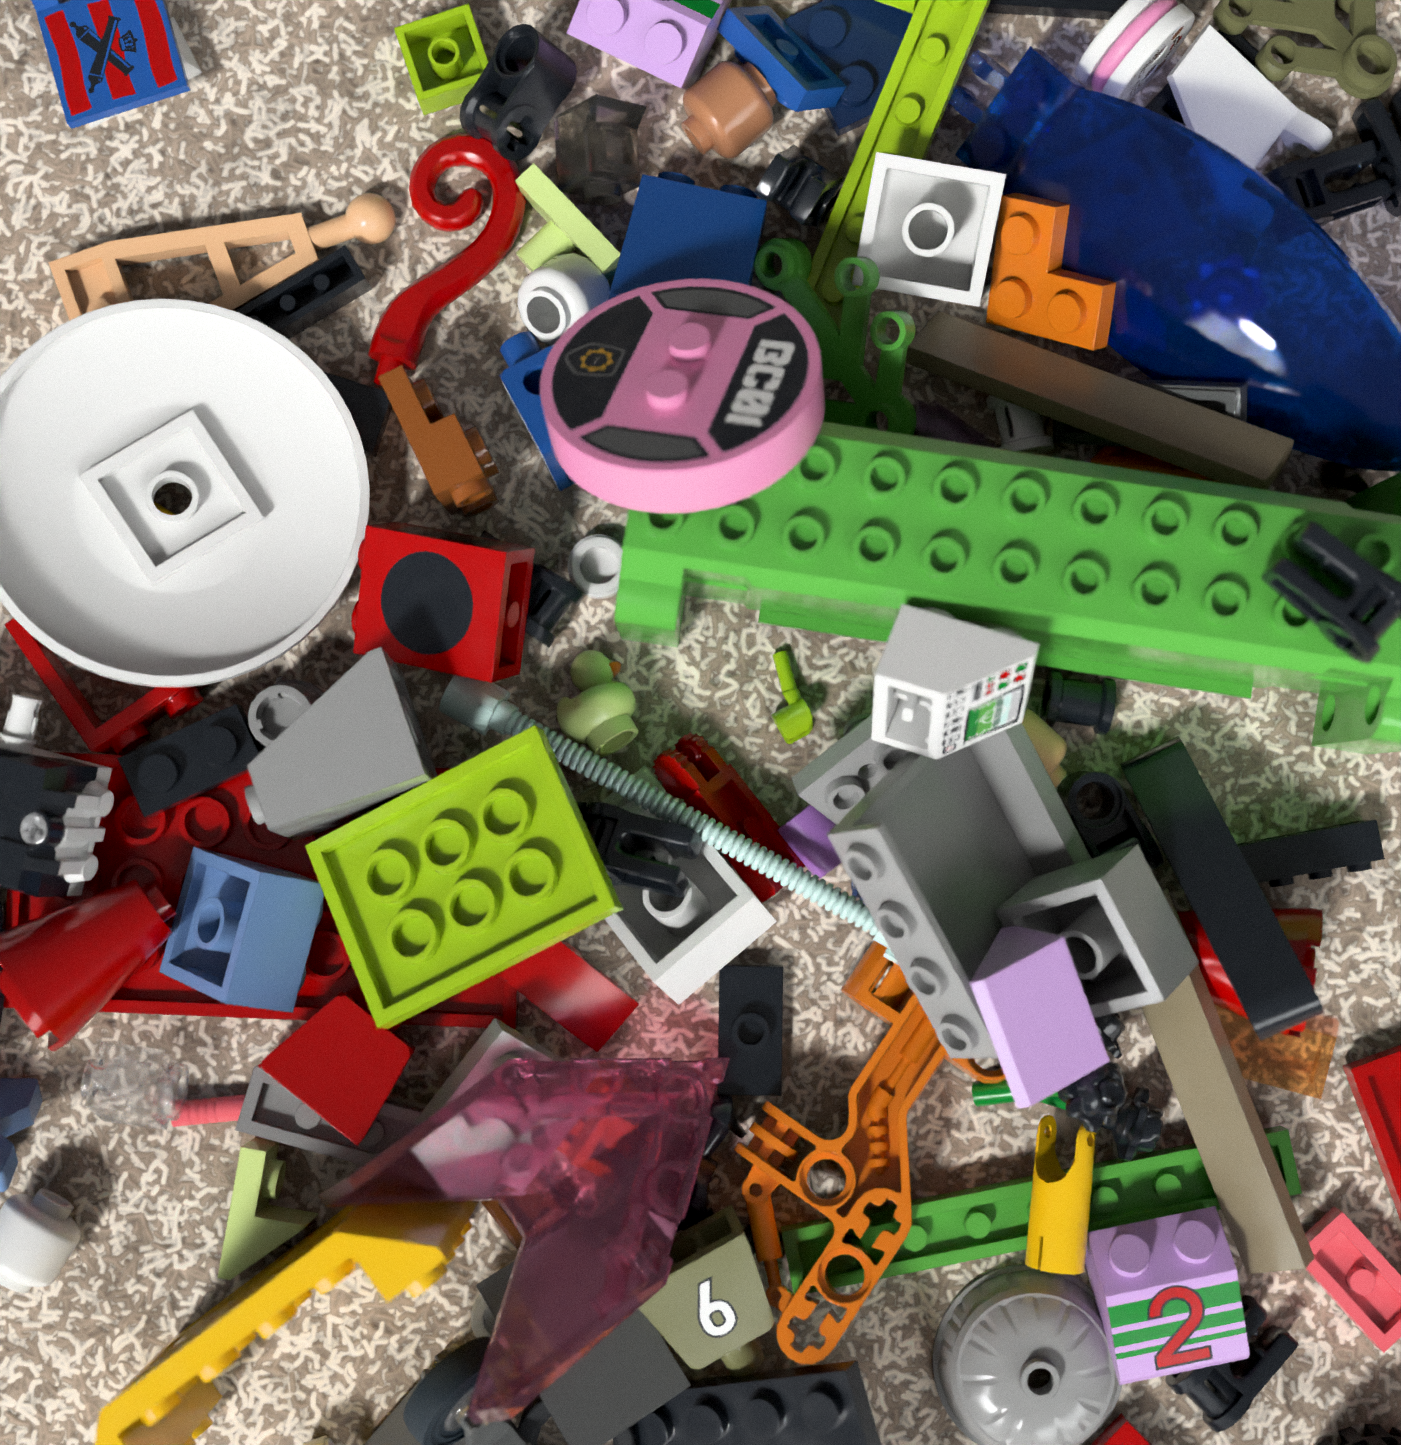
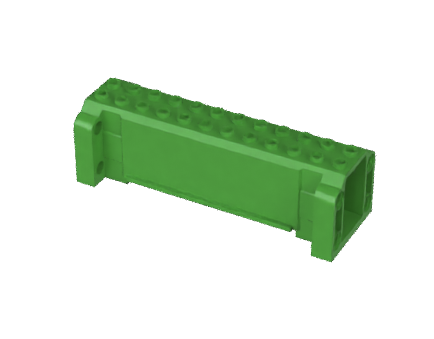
[614,422,1401,755]

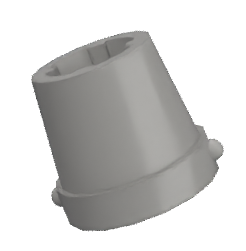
[248,676,325,749]

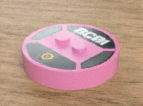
[540,279,825,513]

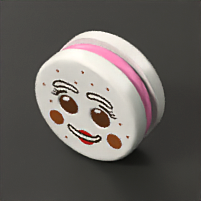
[1075,0,1195,110]

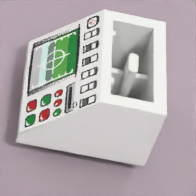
[871,604,1039,760]

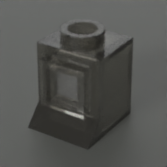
[554,94,647,206]

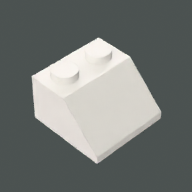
[852,152,1006,307]

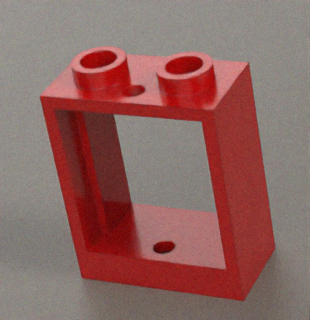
[4,618,209,755]

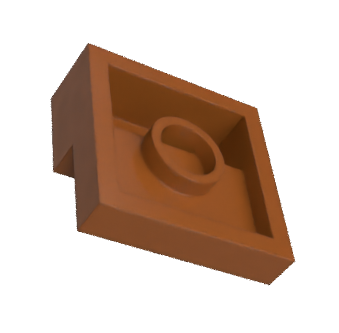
[378,365,500,518]

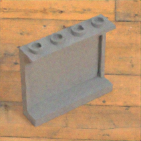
[827,723,1091,1058]

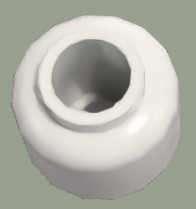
[517,253,610,346]
[0,1189,81,1293]

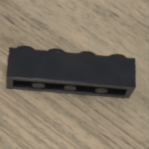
[236,245,372,340]
[1237,820,1385,887]

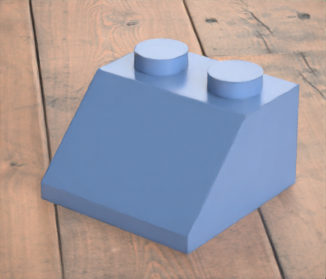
[159,847,324,1013]

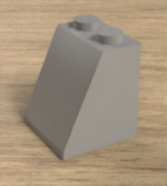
[244,647,438,841]

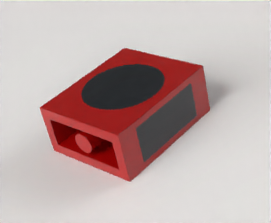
[351,522,535,683]

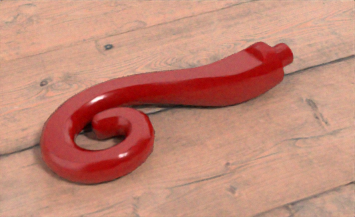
[368,133,526,387]

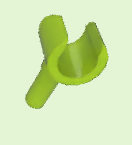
[771,651,813,744]

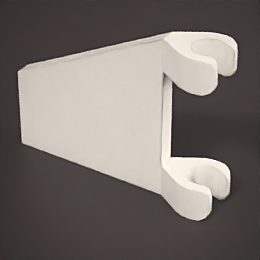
[1167,25,1333,234]

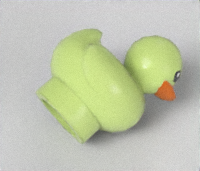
[556,650,639,758]

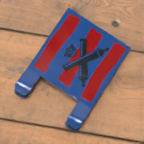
[31,0,191,129]

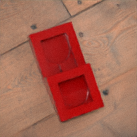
[498,940,639,1053]

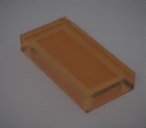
[1215,1005,1337,1099]

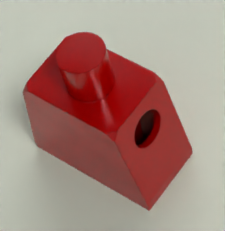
[258,991,416,1146]

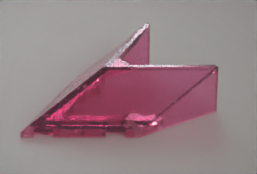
[318,1058,730,1424]

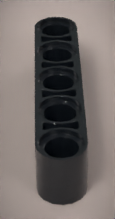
[1120,736,1325,1041]

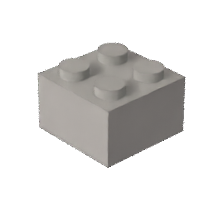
[995,844,1199,1018]

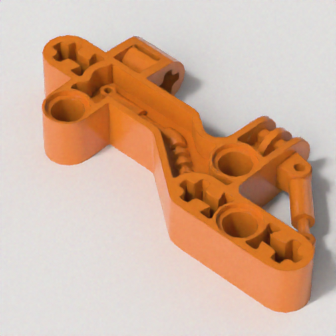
[734,940,1007,1364]

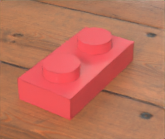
[1305,1207,1401,1353]

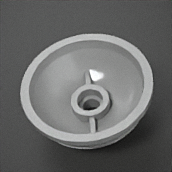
[932,1264,1122,1445]

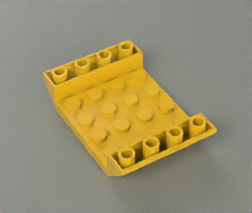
[94,1179,479,1445]

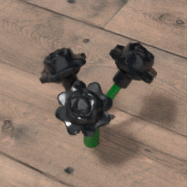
[972,1013,1163,1161]

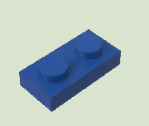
[717,5,847,112]

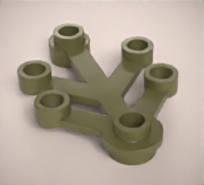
[1213,0,1397,100]

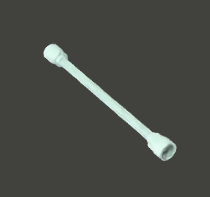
[439,675,899,965]

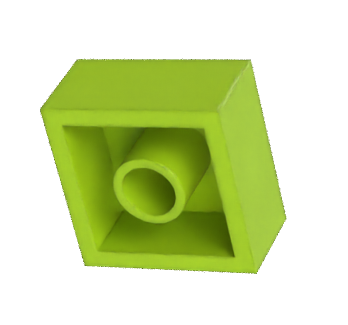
[394,3,488,116]

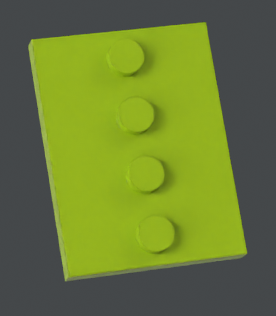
[305,725,623,1029]

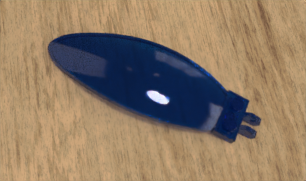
[949,46,1401,472]

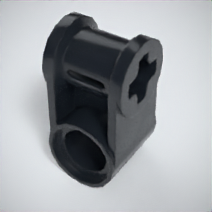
[459,24,577,161]
[1057,771,1164,870]

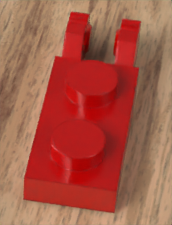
[652,732,805,903]

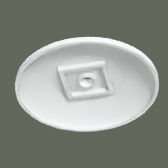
[0,299,370,688]

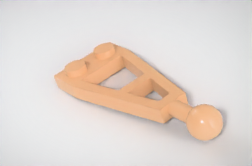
[48,193,396,321]

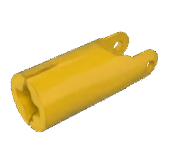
[1025,1115,1096,1275]

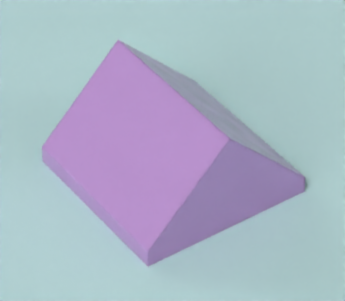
[970,926,1109,1109]

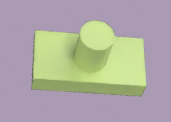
[515,163,621,285]

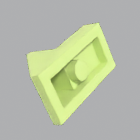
[217,1137,318,1280]

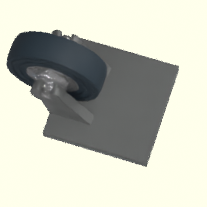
[364,1336,532,1445]

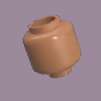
[681,61,777,158]

